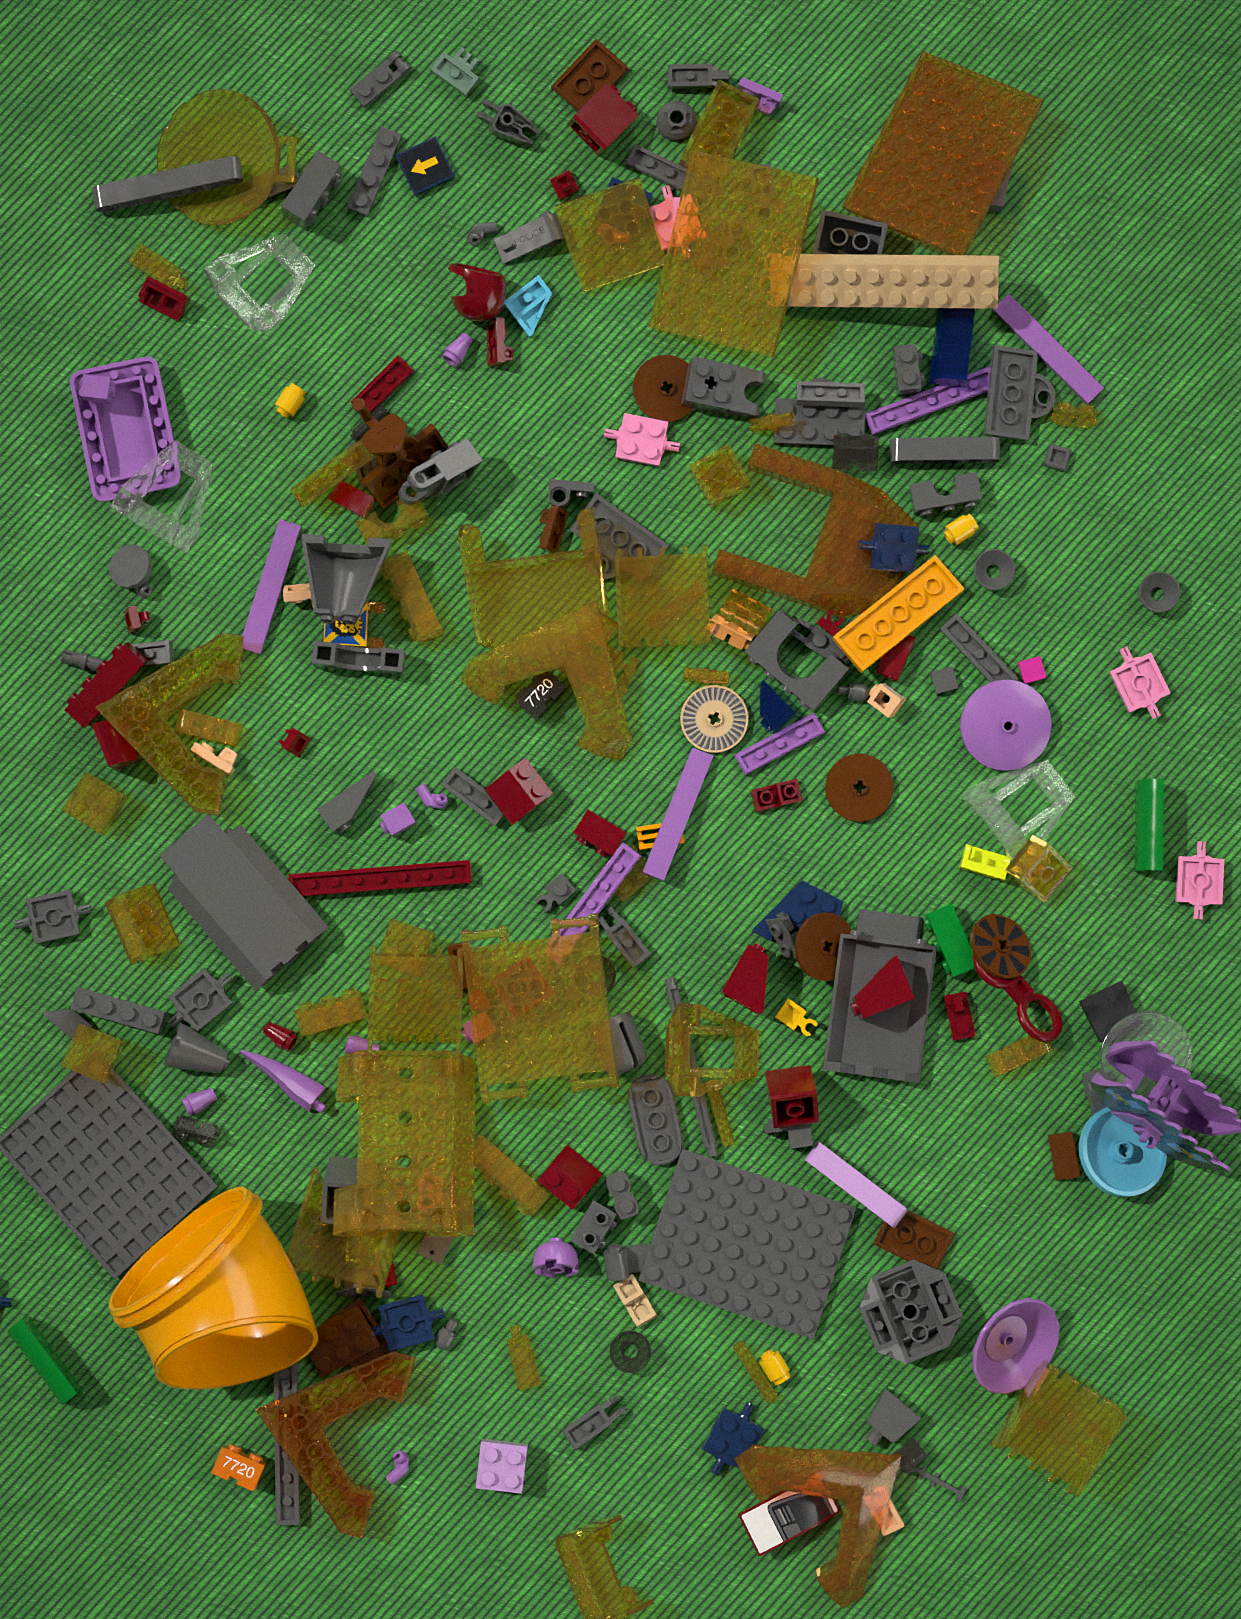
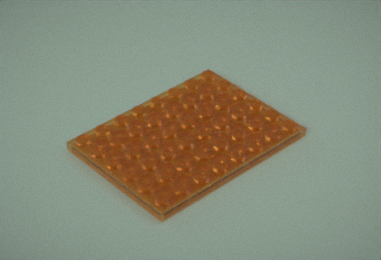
[842,51,1044,255]

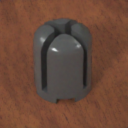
[588,1011,647,1075]

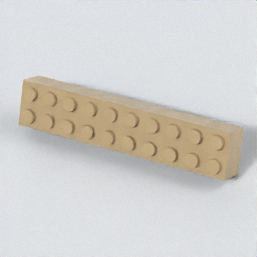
[771,254,999,308]

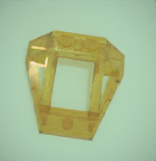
[665,1003,759,1097]

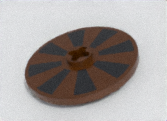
[970,914,1031,979]

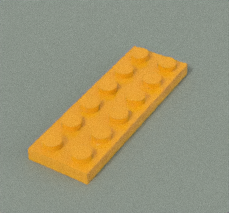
[832,555,964,673]

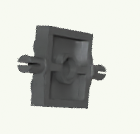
[14,889,92,944]
[167,968,234,1032]

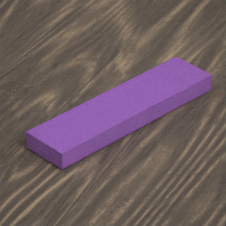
[734,713,825,775]

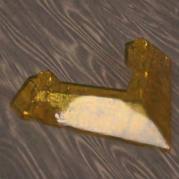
[461,600,632,759]
[95,633,244,815]

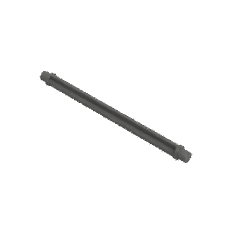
[665,977,718,1157]

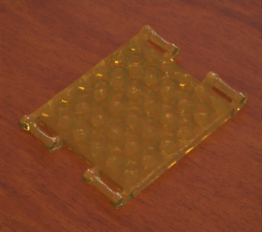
[461,913,619,1104]

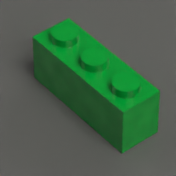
[923,903,974,978]

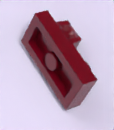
[486,317,513,367]
[943,991,976,1041]

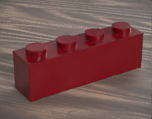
[64,642,148,728]

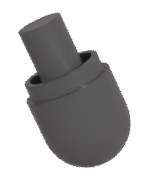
[837,683,869,702]
[435,1318,459,1350]

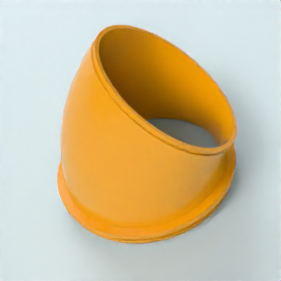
[108,1187,318,1390]

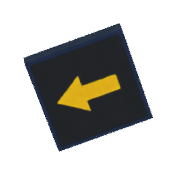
[395,136,455,196]

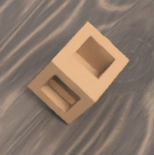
[867,683,906,718]

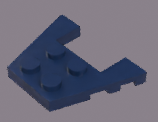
[752,881,843,951]

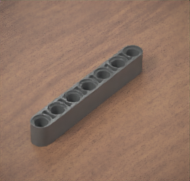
[92,156,244,212]

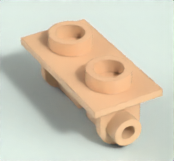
[707,614,755,650]

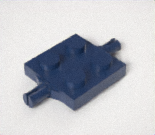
[858,523,930,572]
[371,1294,445,1352]
[701,1402,764,1476]

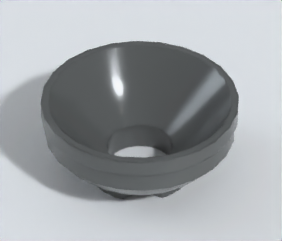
[656,101,697,142]
[974,549,1015,590]
[1138,571,1180,613]

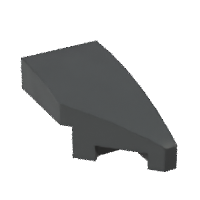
[42,1008,91,1043]

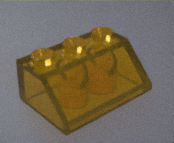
[105,883,180,965]

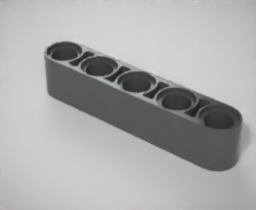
[890,437,1000,464]

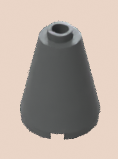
[164,1023,230,1073]

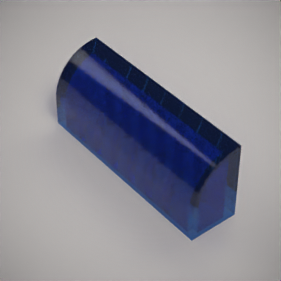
[929,308,975,388]

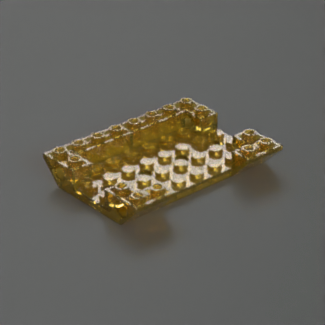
[333,1050,475,1237]

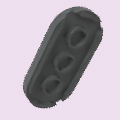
[628,1074,683,1165]

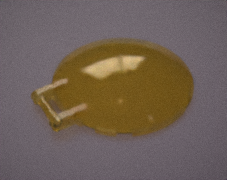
[157,89,300,225]

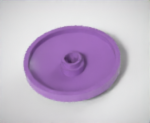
[960,679,1051,770]

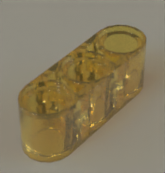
[174,709,243,747]
[985,1028,1054,1077]

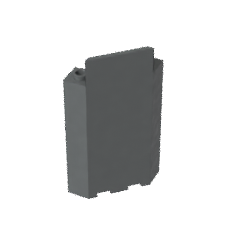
[160,814,329,991]
[823,909,937,1083]

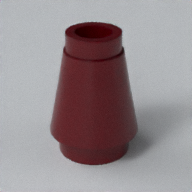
[263,1021,298,1052]

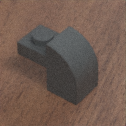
[763,1118,813,1149]

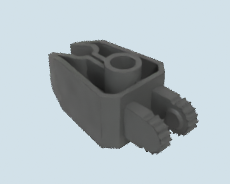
[476,99,539,146]

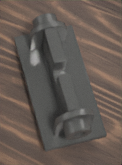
[765,912,797,959]

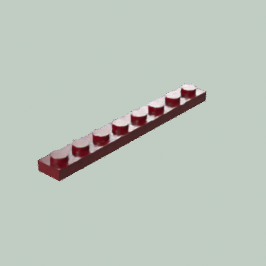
[288,860,472,896]

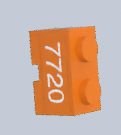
[211,1443,267,1491]

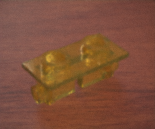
[1051,402,1099,428]

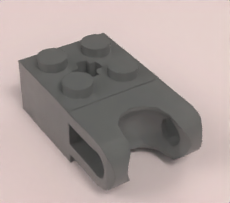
[681,356,767,419]
[398,439,483,505]

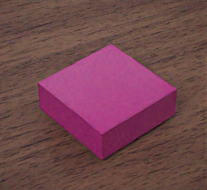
[1018,656,1046,684]

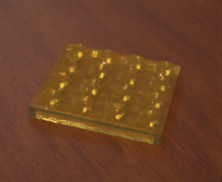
[555,177,668,292]

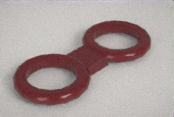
[972,945,1063,1043]

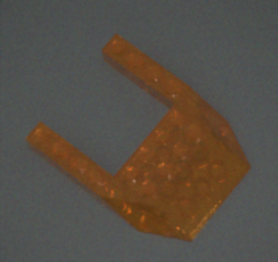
[712,443,918,617]

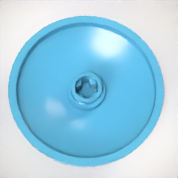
[1079,1107,1167,1197]

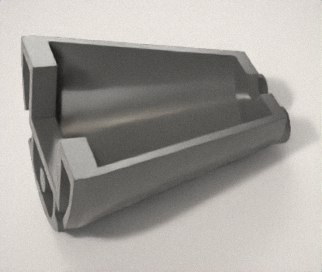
[301,534,392,625]

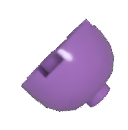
[533,1238,578,1278]

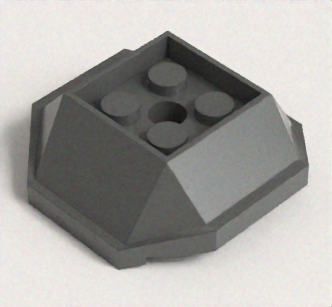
[859,1260,963,1364]

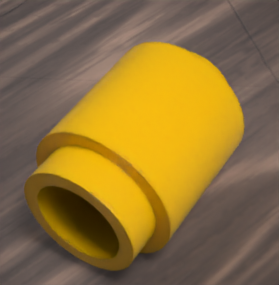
[274,383,306,418]
[944,514,979,545]
[759,1349,791,1385]

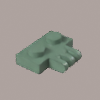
[430,47,480,97]

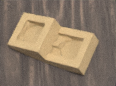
[613,1274,657,1328]

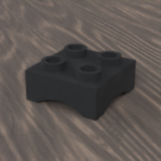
[1079,981,1143,1042]

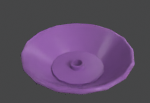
[972,1298,1060,1394]

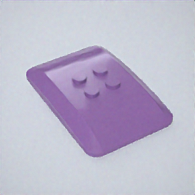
[70,357,181,502]

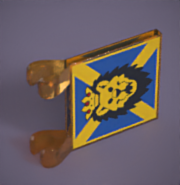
[322,602,386,648]

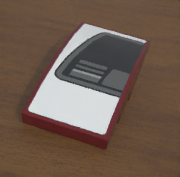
[738,1469,841,1557]

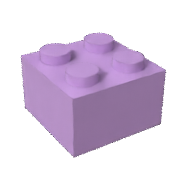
[476,1439,528,1494]

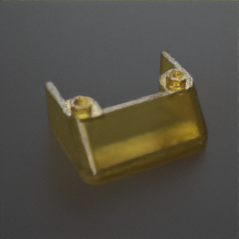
[556,1515,654,1619]

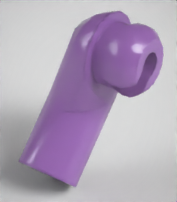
[415,783,448,809]
[386,1450,409,1485]

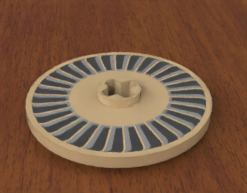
[680,685,748,753]

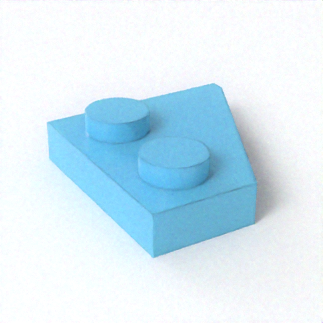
[504,275,552,337]

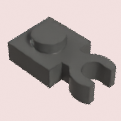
[535,873,577,913]

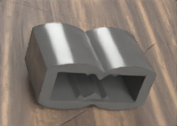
[606,1170,638,1220]

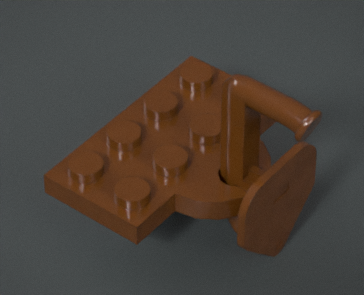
[352,398,448,510]

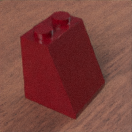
[567,83,639,156]
[720,943,769,1016]
[850,955,914,1020]
[765,1065,819,1128]

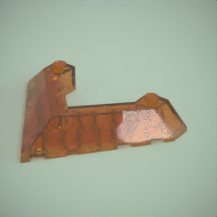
[255,1351,416,1539]
[735,1445,902,1609]

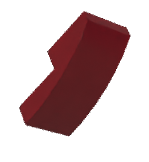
[328,480,376,518]
[876,635,916,682]
[750,779,802,813]

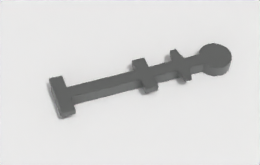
[904,1460,967,1502]

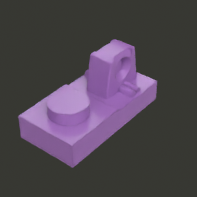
[738,77,783,116]

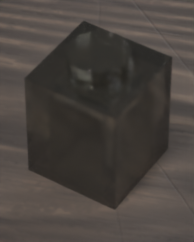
[890,1437,928,1473]

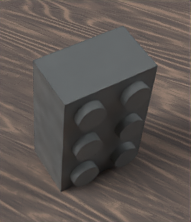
[281,150,343,230]
[812,210,888,255]

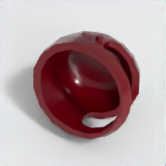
[448,263,507,322]

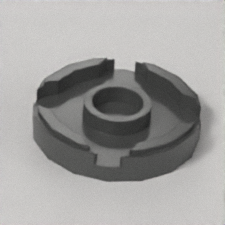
[109,544,152,589]

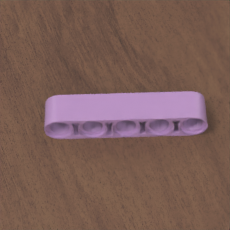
[804,1141,908,1228]

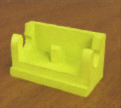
[959,844,1011,881]

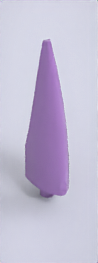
[240,1050,326,1113]

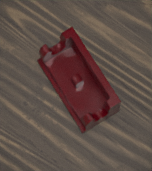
[138,276,190,322]

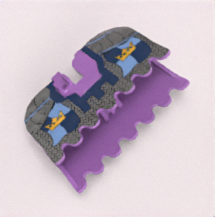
[1090,1041,1241,1173]

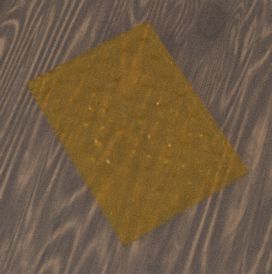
[648,150,819,357]

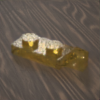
[128,243,189,291]
[507,1324,541,1391]

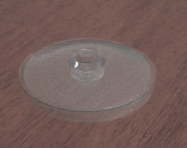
[1100,1011,1193,1097]

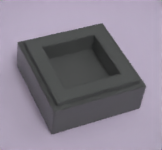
[1043,443,1072,472]
[930,666,958,695]

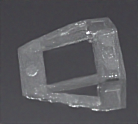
[204,233,315,333]
[110,440,214,553]
[961,760,1075,868]

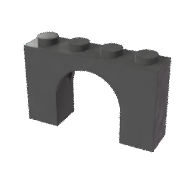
[744,609,851,710]

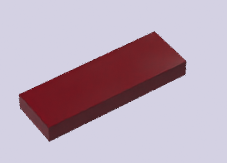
[350,355,414,414]

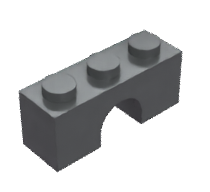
[908,472,982,517]

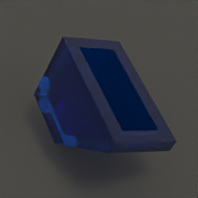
[759,680,795,734]

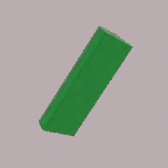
[1134,779,1164,873]
[7,1316,83,1405]

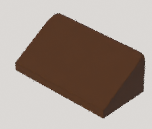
[1048,1131,1080,1180]

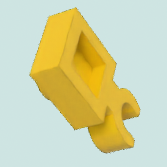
[775,999,818,1036]

